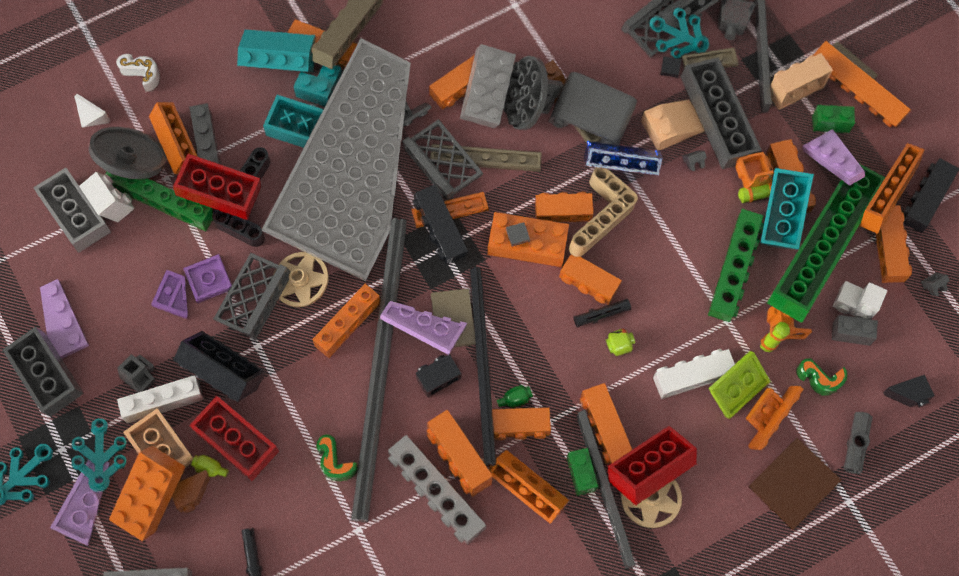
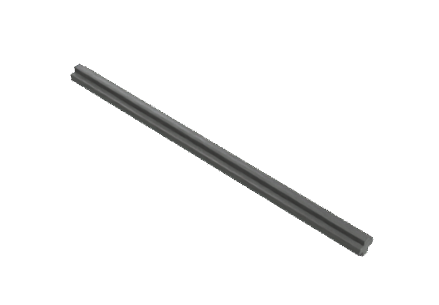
[351,218,407,522]

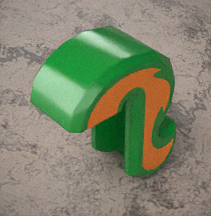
[796,358,847,396]
[317,434,358,481]

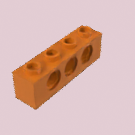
[312,284,380,358]
[489,450,569,524]

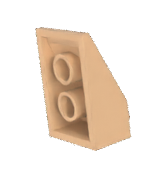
[641,100,705,151]

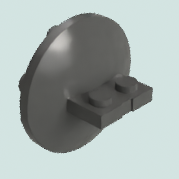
[503,56,564,130]

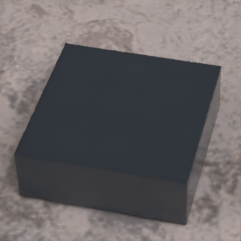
[660,56,681,78]

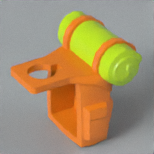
[735,152,774,204]
[760,306,812,352]

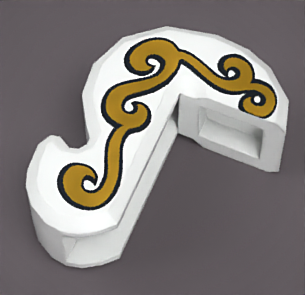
[116,54,160,92]

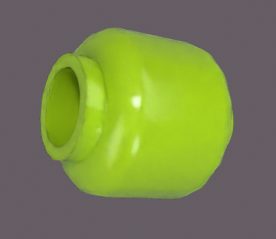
[606,328,636,356]

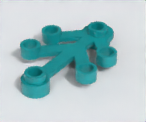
[649,7,709,59]
[72,418,127,492]
[0,444,53,506]

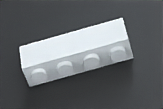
[653,349,735,399]
[117,375,204,424]

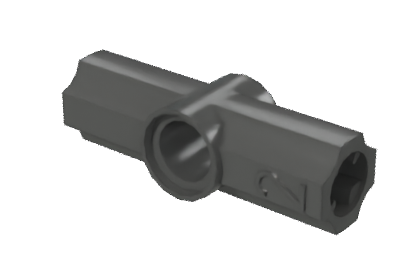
[843,412,873,474]

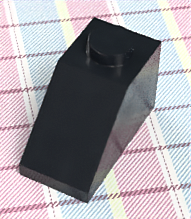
[883,374,935,408]

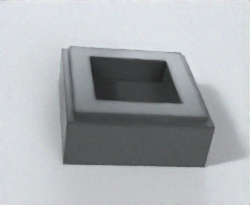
[506,222,530,247]

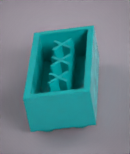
[263,95,324,148]

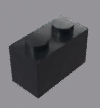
[415,354,461,398]

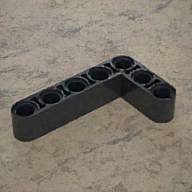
[212,147,270,247]

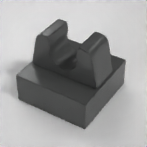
[682,150,707,171]
[921,273,950,296]

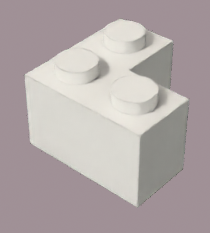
[79,172,135,222]
[832,281,887,319]

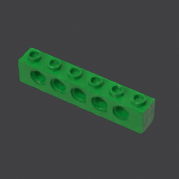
[106,171,213,232]
[708,209,764,322]

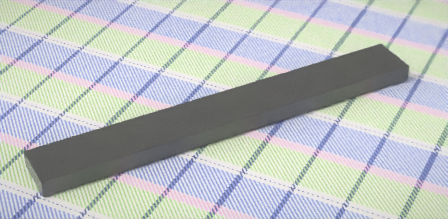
[754,0,772,113]
[577,410,636,570]

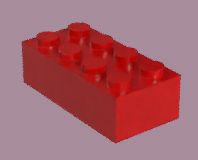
[173,154,261,220]
[189,396,279,481]
[608,426,697,506]

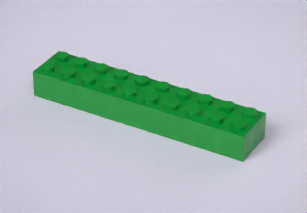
[767,164,885,323]

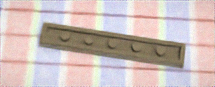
[430,144,542,172]

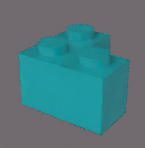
[294,66,342,107]

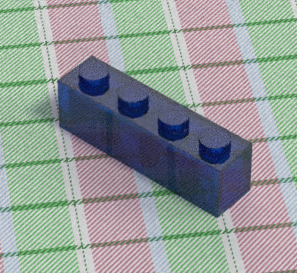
[584,141,663,176]

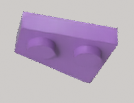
[151,270,188,319]

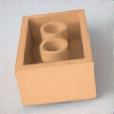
[771,53,833,110]
[123,408,193,468]

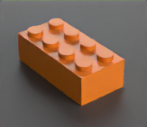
[487,212,569,267]
[426,410,493,497]
[109,446,186,541]

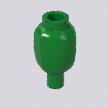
[496,385,533,408]

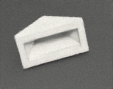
[75,94,110,128]

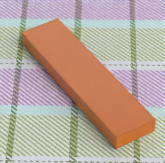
[411,192,489,228]

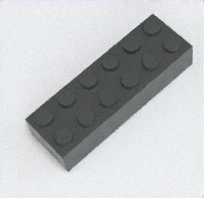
[680,57,762,170]

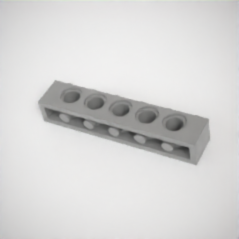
[388,435,486,545]

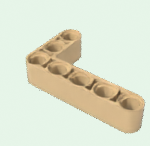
[569,166,638,257]

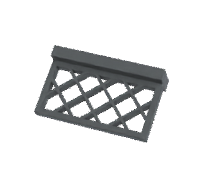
[621,0,702,58]
[403,119,483,201]
[213,253,291,341]

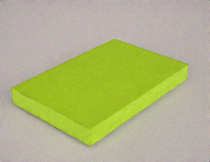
[708,351,771,419]

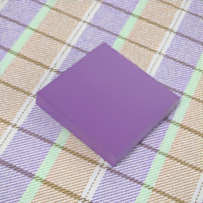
[183,254,232,303]

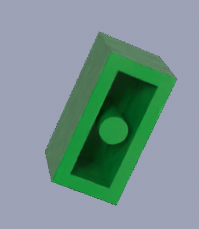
[812,105,855,133]
[566,448,598,496]

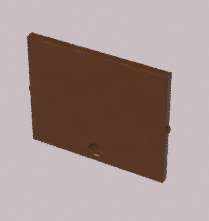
[748,438,841,530]

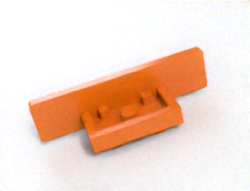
[745,386,804,450]

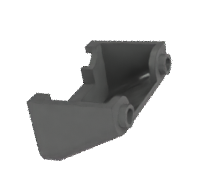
[548,72,637,151]

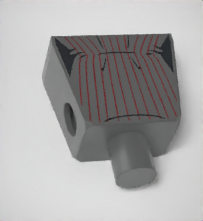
[718,0,755,40]

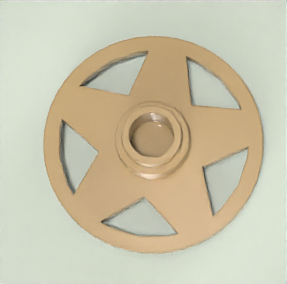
[273,252,329,307]
[621,479,682,528]

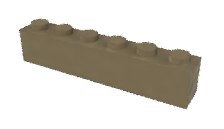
[311,0,383,69]

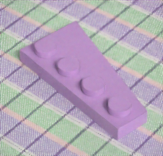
[803,129,865,185]
[40,279,89,359]
[380,301,467,355]
[50,460,110,546]

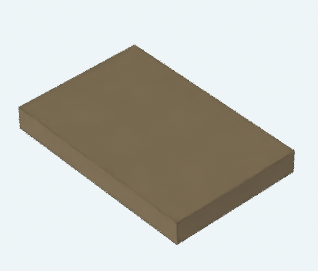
[431,288,476,347]

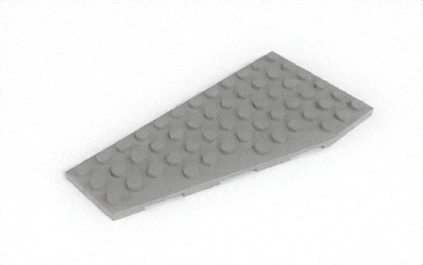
[262,38,411,281]

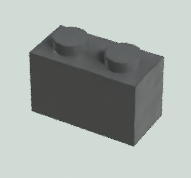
[832,315,878,346]

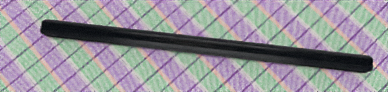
[470,267,496,467]

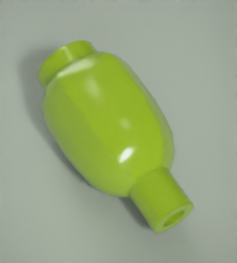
[191,455,229,477]

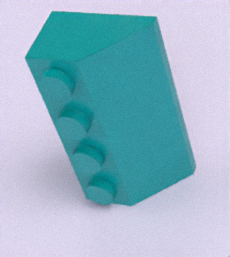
[237,29,316,72]
[760,168,814,250]

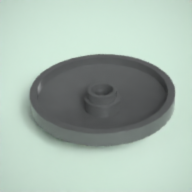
[89,127,166,179]

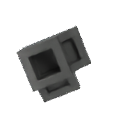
[117,354,155,393]

